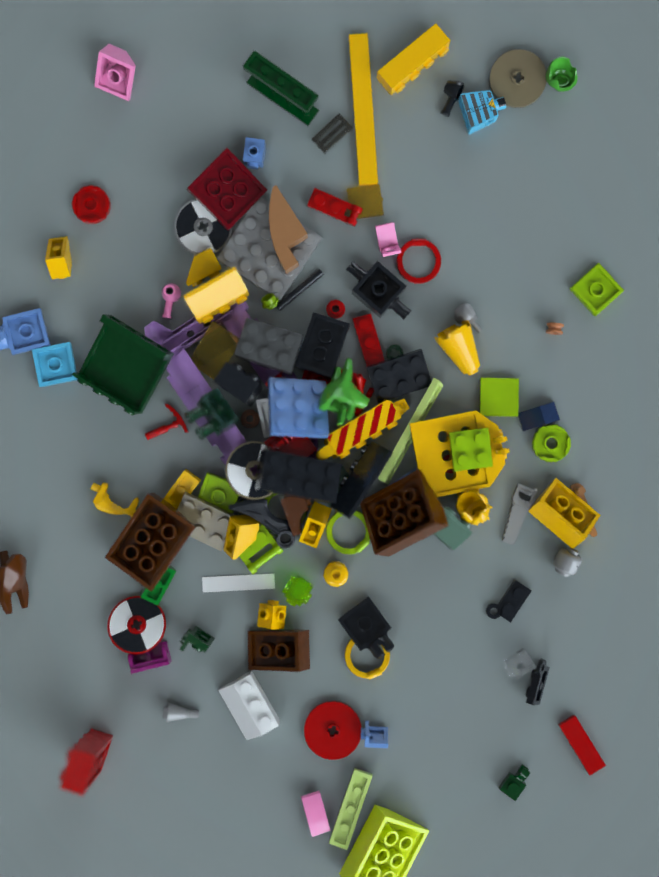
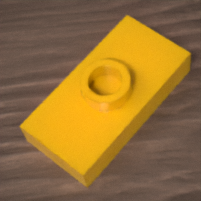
[163,469,201,510]

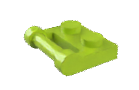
[239,525,283,574]

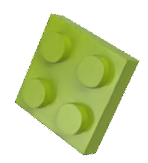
[449,428,493,471]

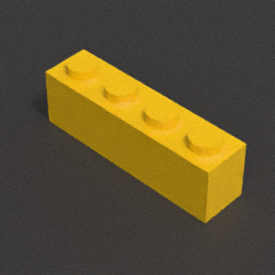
[376,23,451,95]

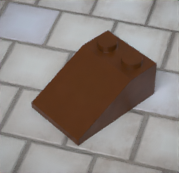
[248,629,310,672]

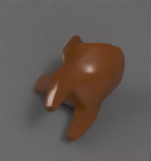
[0,550,29,614]

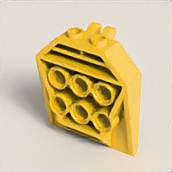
[409,411,510,497]

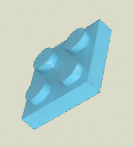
[32,342,77,387]

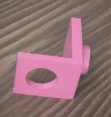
[375,222,401,257]

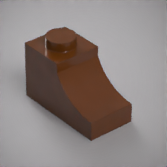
[280,496,312,536]

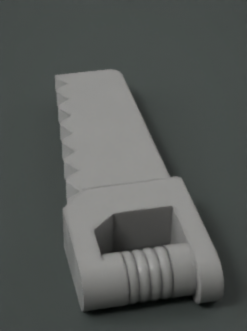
[502,483,537,545]

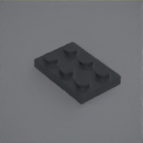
[295,312,350,379]
[366,349,431,404]

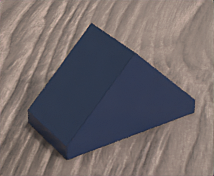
[518,402,560,431]

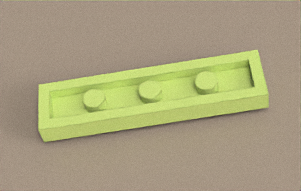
[329,768,373,850]

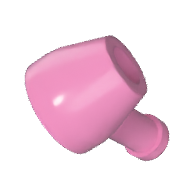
[162,283,181,319]

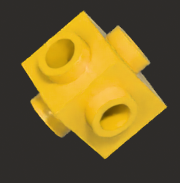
[257,600,287,629]

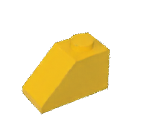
[45,236,72,279]
[299,502,332,548]
[223,515,259,560]

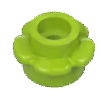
[261,293,279,310]

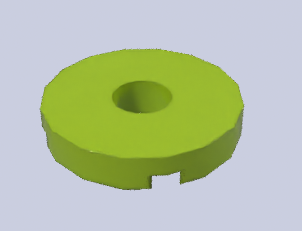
[532,424,571,462]

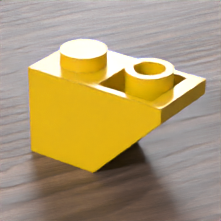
[186,247,222,287]

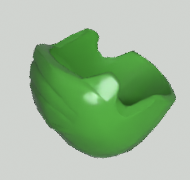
[546,56,578,92]

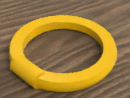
[345,639,390,680]

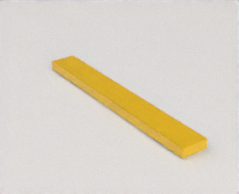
[349,33,378,186]

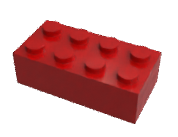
[59,728,113,796]

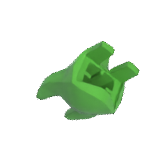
[318,358,369,426]

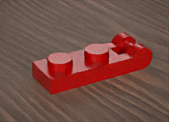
[307,188,363,227]

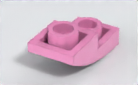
[301,791,330,837]

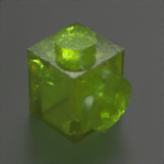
[282,575,313,607]

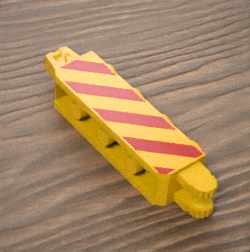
[315,399,410,460]

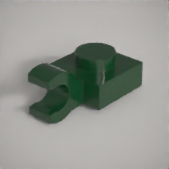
[499,764,530,801]

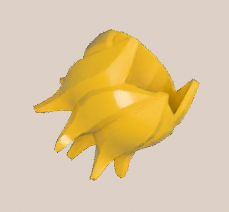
[455,489,493,526]

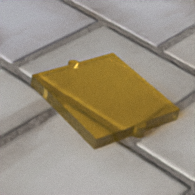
[347,184,384,219]

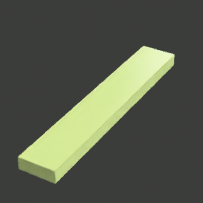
[378,378,443,485]

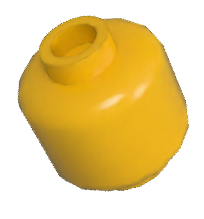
[323,561,349,587]

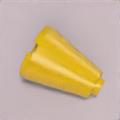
[434,320,480,376]

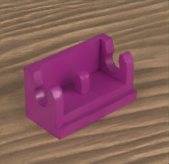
[127,641,172,674]

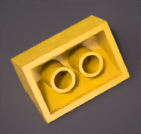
[183,266,249,324]
[528,478,601,549]

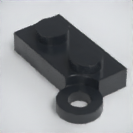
[486,579,532,623]
[526,659,550,705]

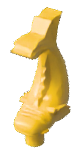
[91,482,139,517]

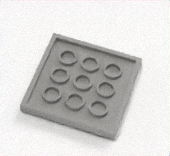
[217,198,322,301]

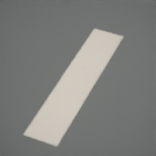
[202,573,275,592]

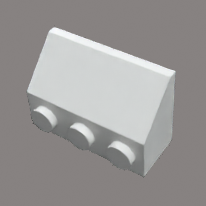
[218,670,280,740]

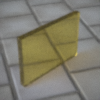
[191,321,240,379]

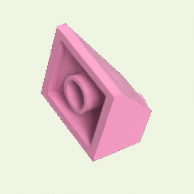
[94,44,136,101]

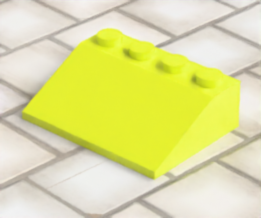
[339,805,429,877]

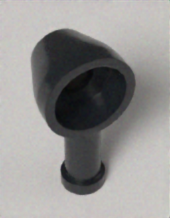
[441,80,464,117]

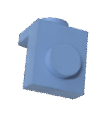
[361,721,388,748]

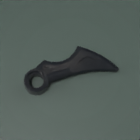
[228,499,295,548]

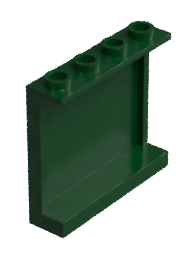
[72,314,174,415]

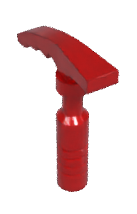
[353,373,374,417]
[145,403,189,440]

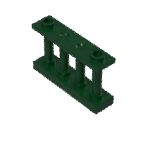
[243,50,319,126]

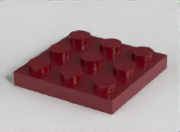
[187,148,267,231]

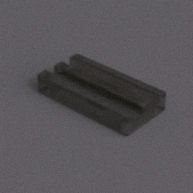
[312,113,352,154]

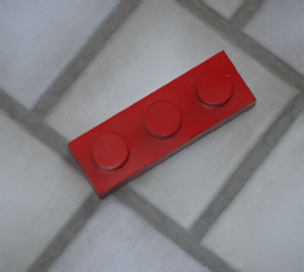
[352,313,385,366]

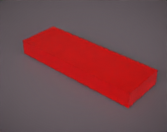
[558,715,606,776]

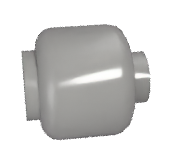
[553,547,582,577]

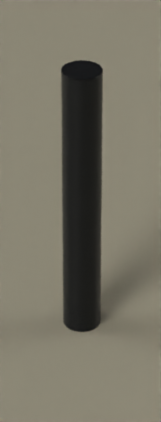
[276,269,324,311]

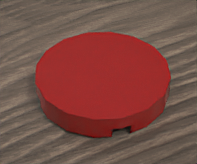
[72,185,111,224]

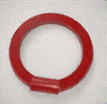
[396,238,441,284]

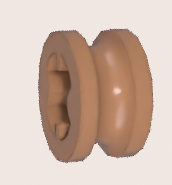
[546,322,564,335]

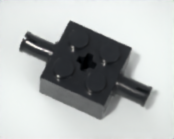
[346,261,412,320]

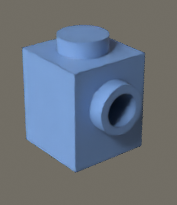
[243,137,266,169]

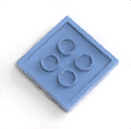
[268,377,329,438]

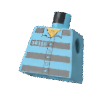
[458,90,506,135]

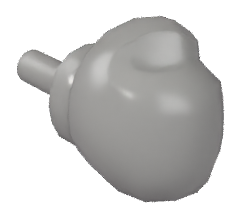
[454,303,482,333]

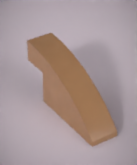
[269,185,308,274]

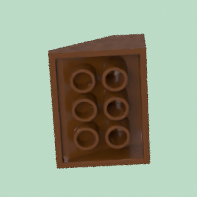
[360,469,449,557]
[104,493,196,591]

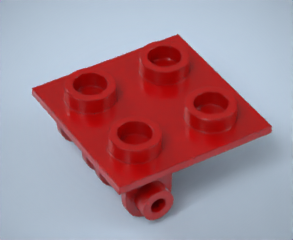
[264,436,317,457]

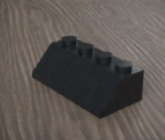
[329,442,393,519]

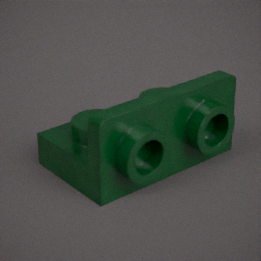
[180,626,215,653]

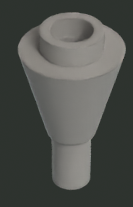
[163,703,199,722]

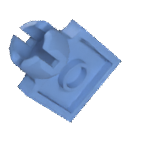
[0,308,51,355]

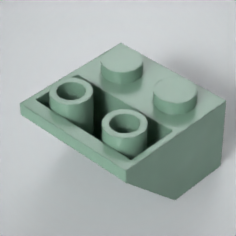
[434,506,473,550]

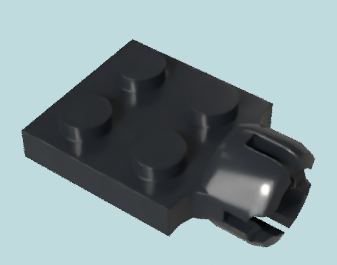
[338,596,394,659]

